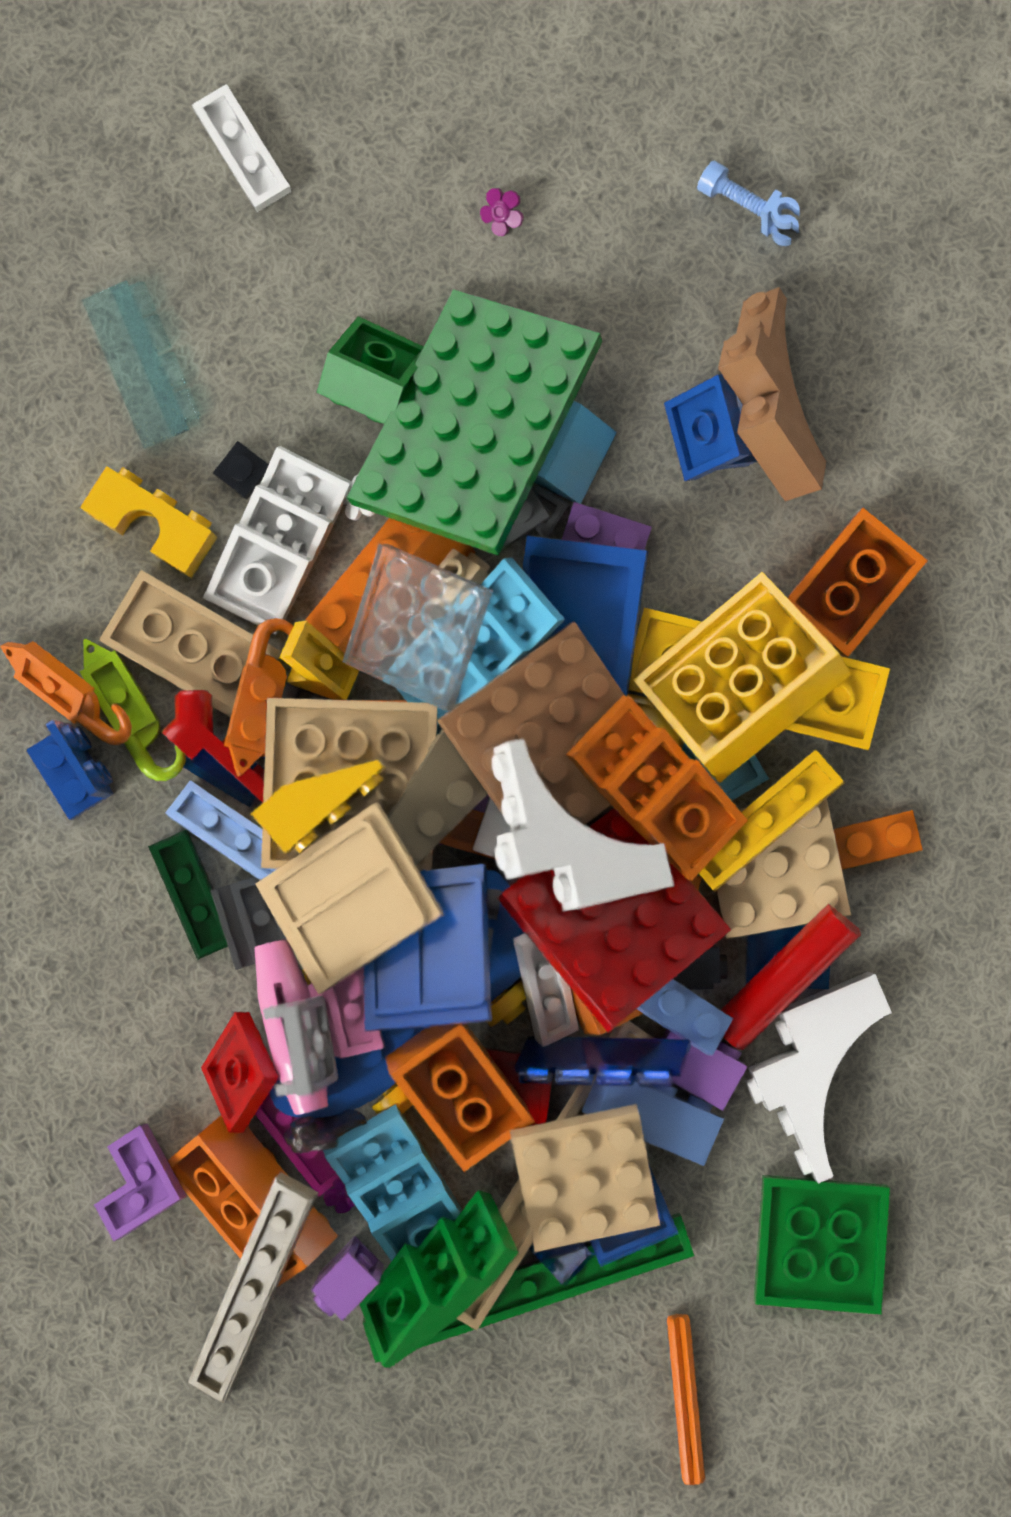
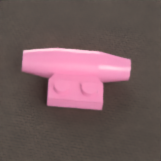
[255,939,385,1115]

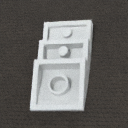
[203,446,353,635]

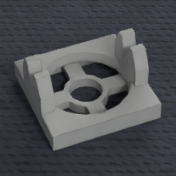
[263,995,338,1097]

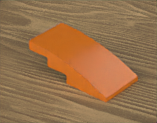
[566,695,748,881]

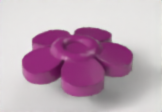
[480,188,524,236]
[323,1177,355,1213]

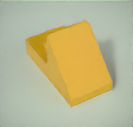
[280,621,361,700]

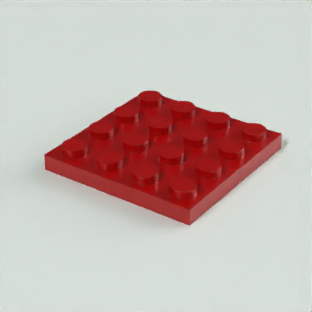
[497,808,731,1032]

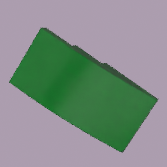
[359,1190,519,1368]

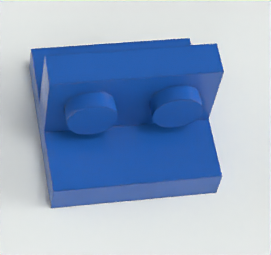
[664,374,757,481]

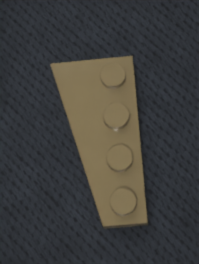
[387,703,488,865]

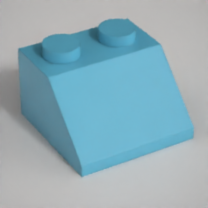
[534,401,617,504]

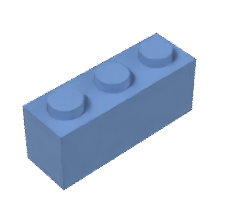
[582,1063,724,1166]

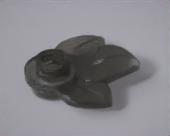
[284,1109,367,1153]

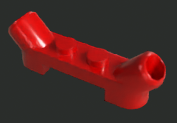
[161,690,265,802]

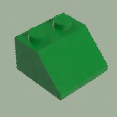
[316,316,424,424]

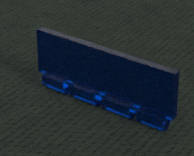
[515,1036,691,1087]

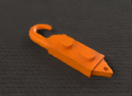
[224,618,294,776]
[0,641,132,745]

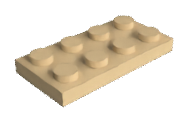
[99,570,282,717]

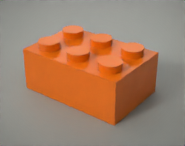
[787,508,928,658]
[385,1023,534,1172]

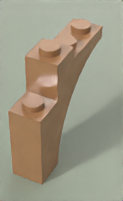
[718,287,826,501]

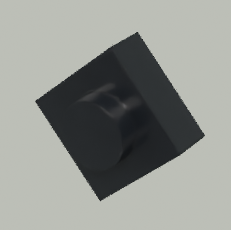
[213,441,269,500]

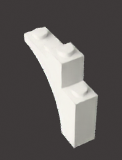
[492,739,674,911]
[745,972,892,1183]

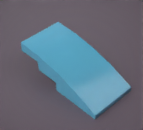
[385,557,565,734]
[322,1104,462,1261]

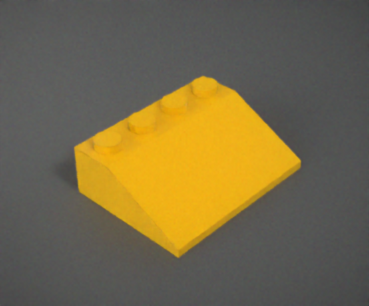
[633,572,851,783]

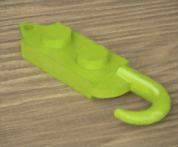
[79,639,186,781]

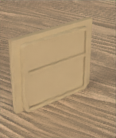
[256,802,444,995]

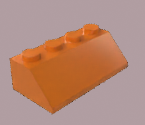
[305,518,476,677]
[167,1115,338,1287]

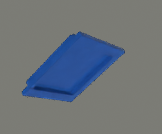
[522,536,648,696]
[364,864,491,1032]

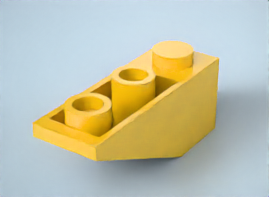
[251,760,386,854]

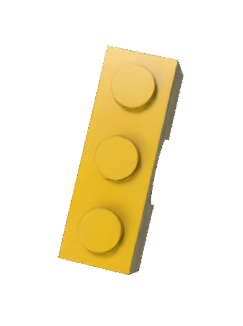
[80,466,218,579]

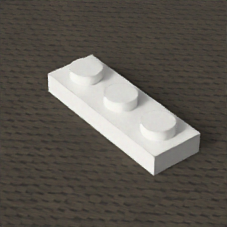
[192,84,292,212]
[513,933,579,1048]

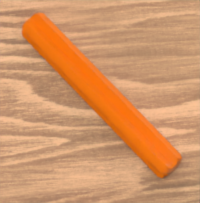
[667,1314,705,1485]

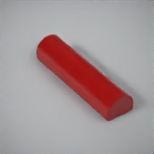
[721,903,861,1050]

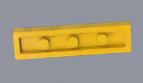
[699,750,844,892]

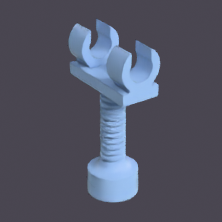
[697,160,800,246]

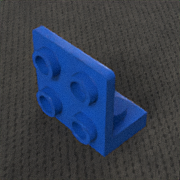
[26,719,114,820]

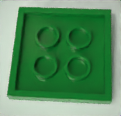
[753,1175,890,1315]

